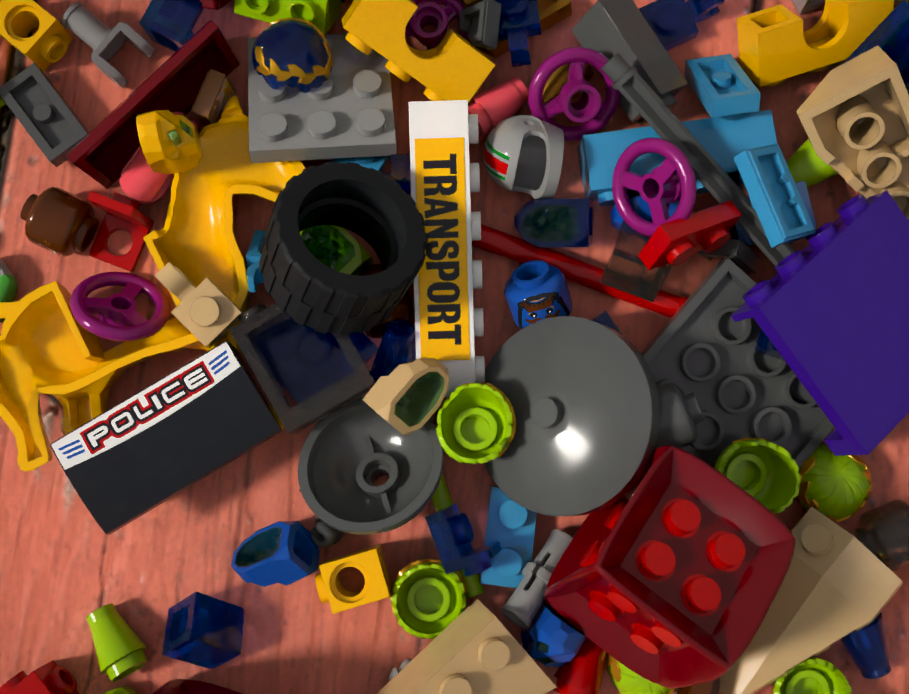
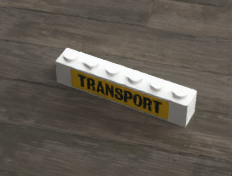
[408,100,485,397]

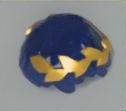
[252,18,334,93]

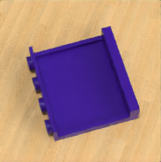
[731,191,909,456]

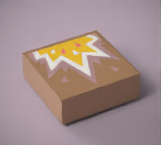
[191,69,236,127]

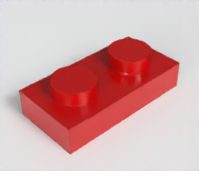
[638,200,742,270]

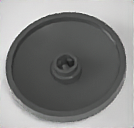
[483,316,661,516]

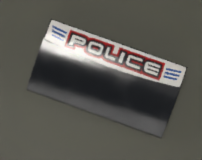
[50,340,283,535]

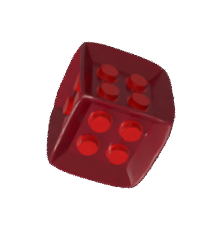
[544,445,796,689]

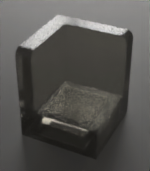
[600,221,671,302]

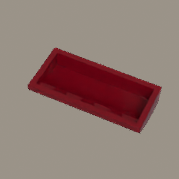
[66,20,240,189]

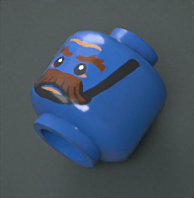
[504,260,572,329]

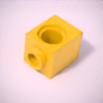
[0,0,74,72]
[315,544,392,614]

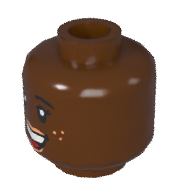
[20,187,99,257]

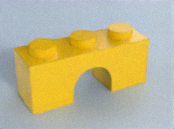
[341,0,495,103]
[737,0,894,87]

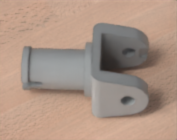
[61,1,155,89]

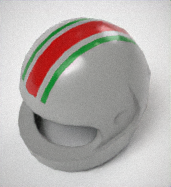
[483,115,564,199]

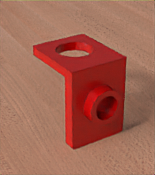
[87,191,154,272]

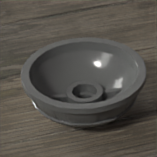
[298,396,444,535]

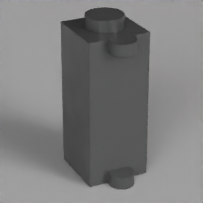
[571,0,688,124]

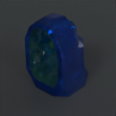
[514,197,594,247]

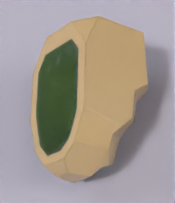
[362,357,449,437]

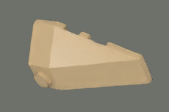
[796,46,909,220]
[719,507,903,694]

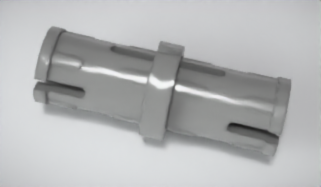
[501,529,573,629]

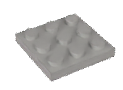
[248,33,396,163]

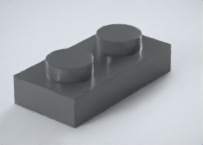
[0,63,89,167]

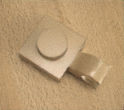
[155,262,244,348]

